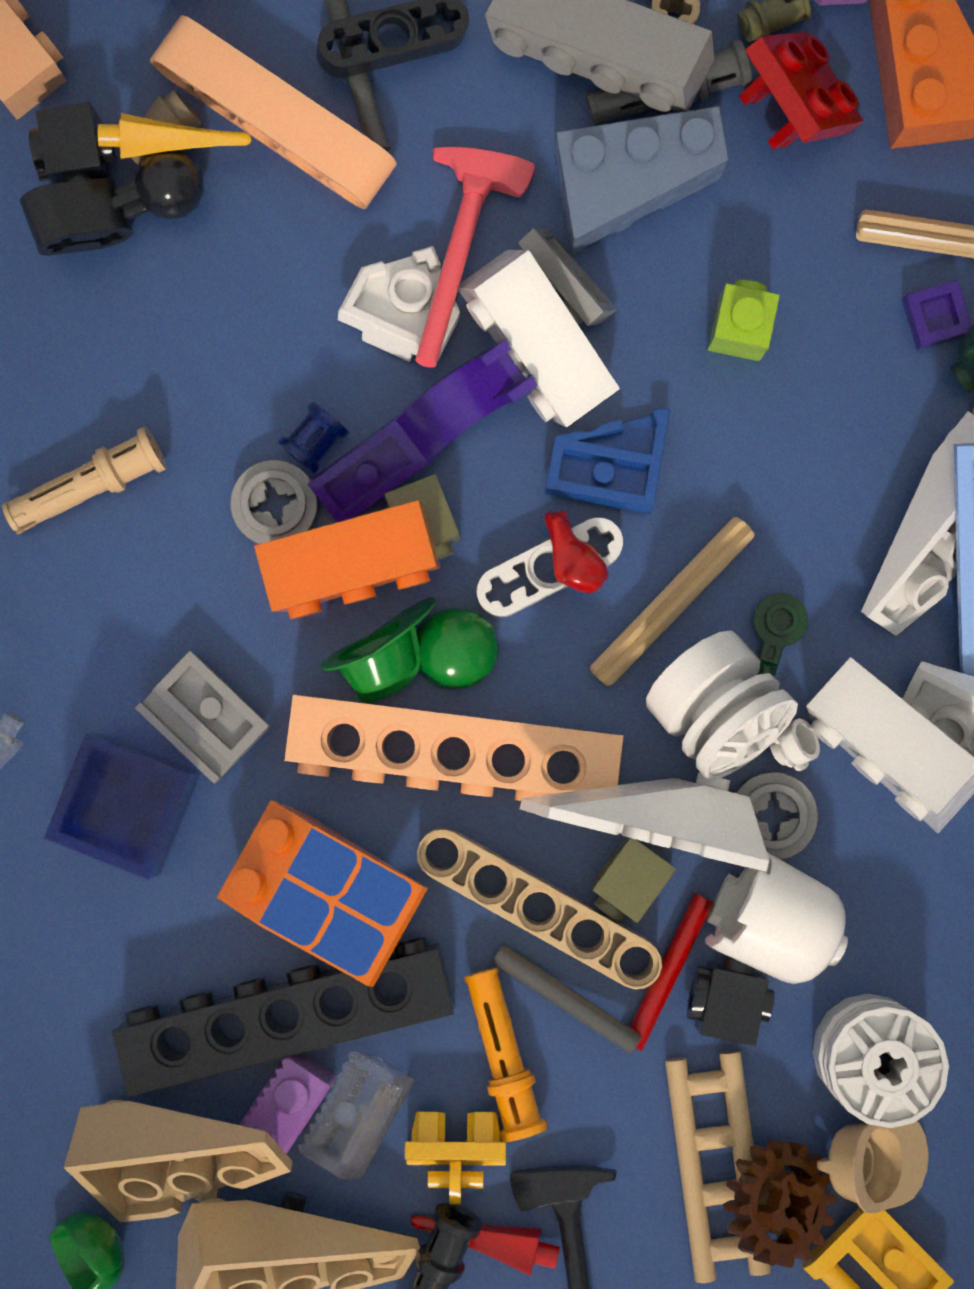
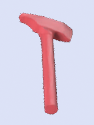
[415,147,535,368]

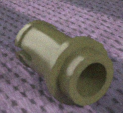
[738,0,811,42]

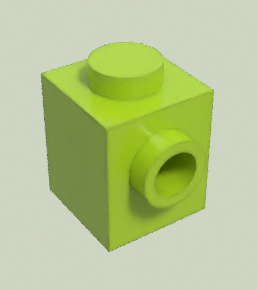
[707,280,780,361]

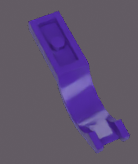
[307,337,538,522]

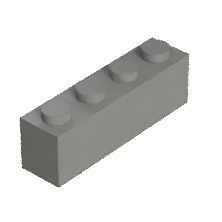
[485,0,714,112]

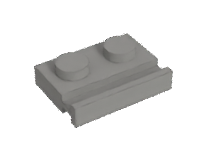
[135,651,271,784]

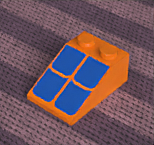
[216,800,428,987]

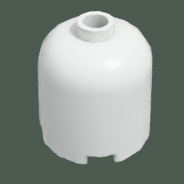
[705,852,848,984]

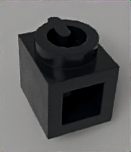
[29,102,116,183]
[687,956,774,1046]

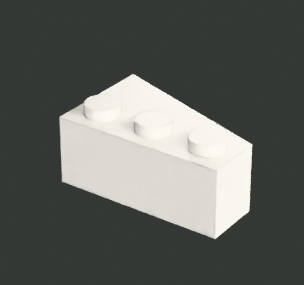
[806,657,974,833]

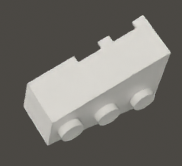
[458,250,620,427]

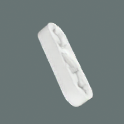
[477,518,623,617]

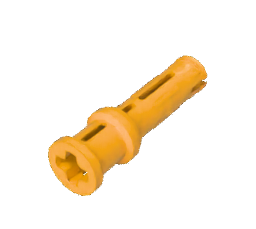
[464,967,549,1142]

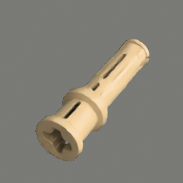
[2,426,167,535]

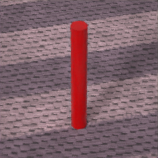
[630,893,714,1051]

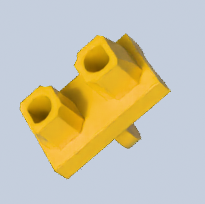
[405,1112,506,1205]

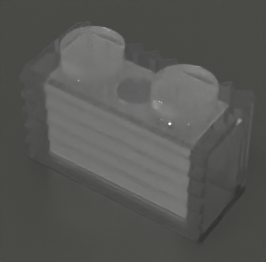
[298,1051,415,1179]

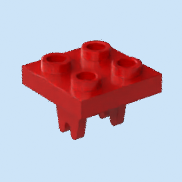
[739,31,864,151]

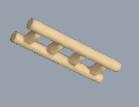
[665,1050,771,1283]

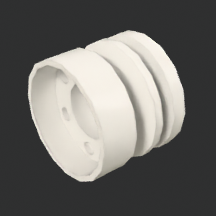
[646,630,798,780]
[812,993,949,1128]

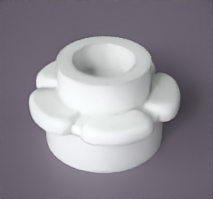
[770,718,820,771]

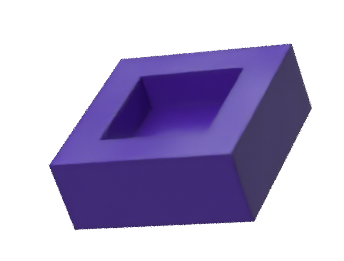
[902,280,974,350]

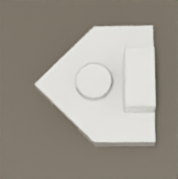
[338,246,460,362]

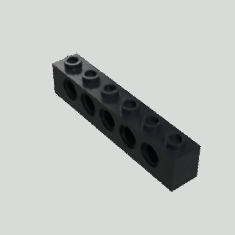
[112,937,455,1097]

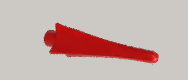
[410,1214,560,1276]

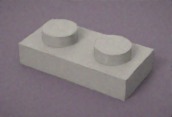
[518,228,617,326]

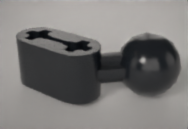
[20,151,204,256]

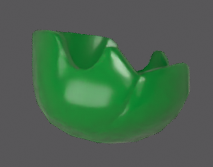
[416,608,500,690]
[49,1211,125,1289]

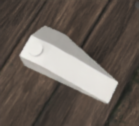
[519,772,769,872]

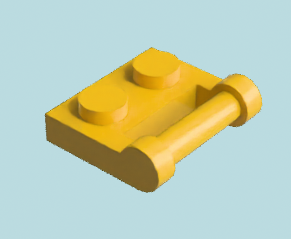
[802,1207,955,1289]

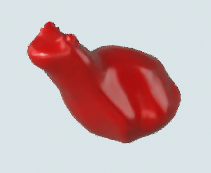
[544,510,609,593]

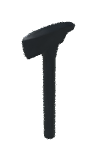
[510,1165,617,1289]

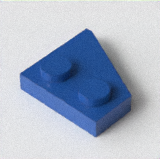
[545,408,670,514]

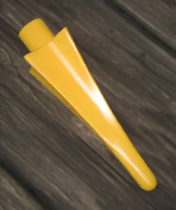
[98,113,252,159]

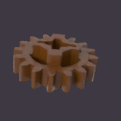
[723,1139,837,1268]

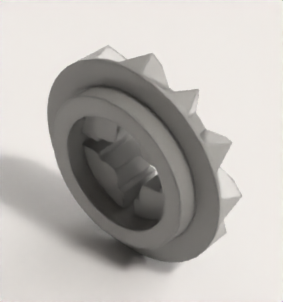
[231,460,317,544]
[736,772,818,860]

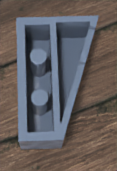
[554,106,728,256]

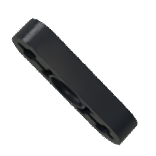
[316,0,469,78]

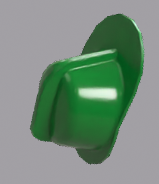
[321,597,436,703]

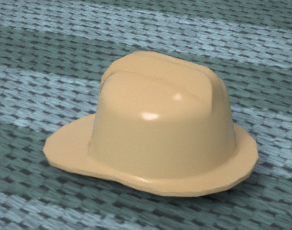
[817,1121,929,1213]

